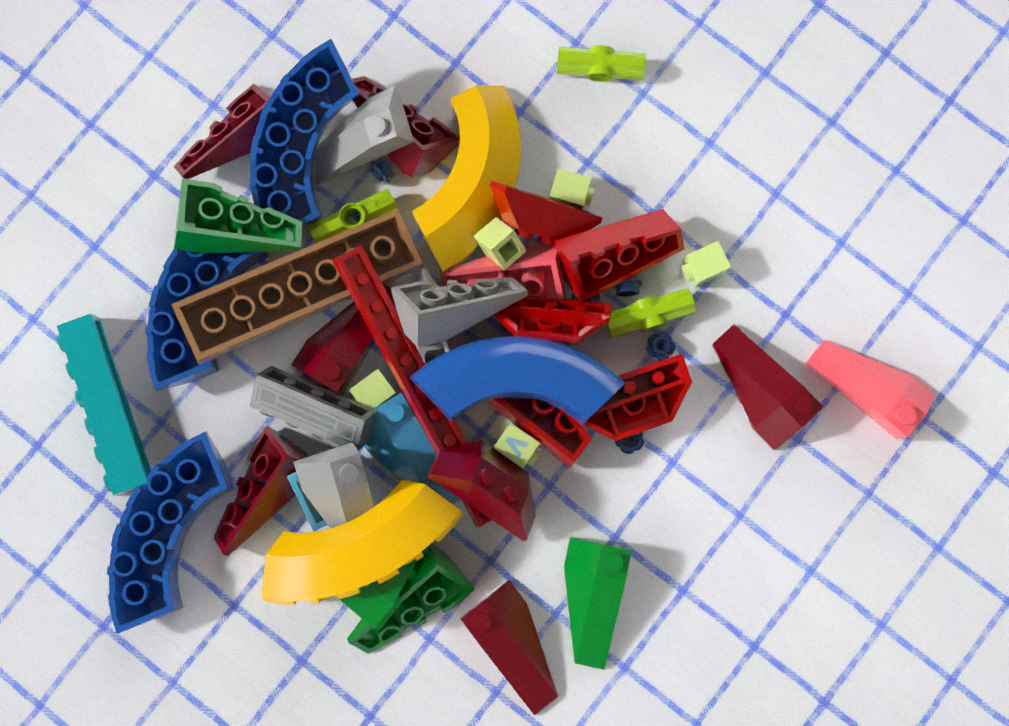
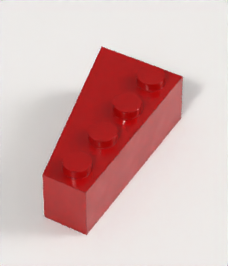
[554,209,685,303]
[486,397,592,468]

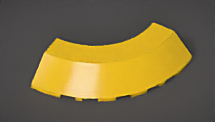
[412,85,521,273]
[261,479,463,605]

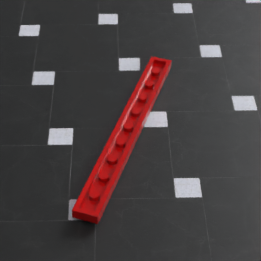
[332,245,491,527]

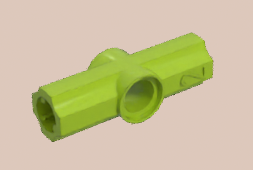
[557,45,646,82]
[308,188,399,243]
[605,288,696,339]

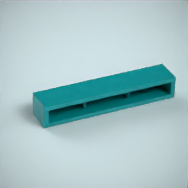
[56,313,151,496]

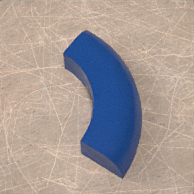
[250,39,361,225]
[409,336,626,426]

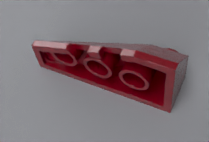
[352,76,460,178]
[174,83,270,179]
[291,285,396,395]
[712,324,823,450]
[214,426,309,556]
[460,580,558,715]

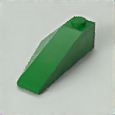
[174,178,302,253]
[564,537,632,670]
[340,543,432,632]
[347,544,475,654]

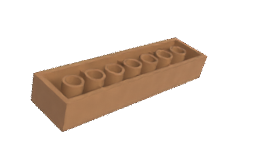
[171,209,423,365]

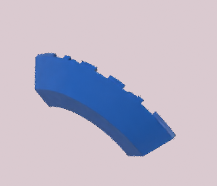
[145,249,269,391]
[107,431,235,634]

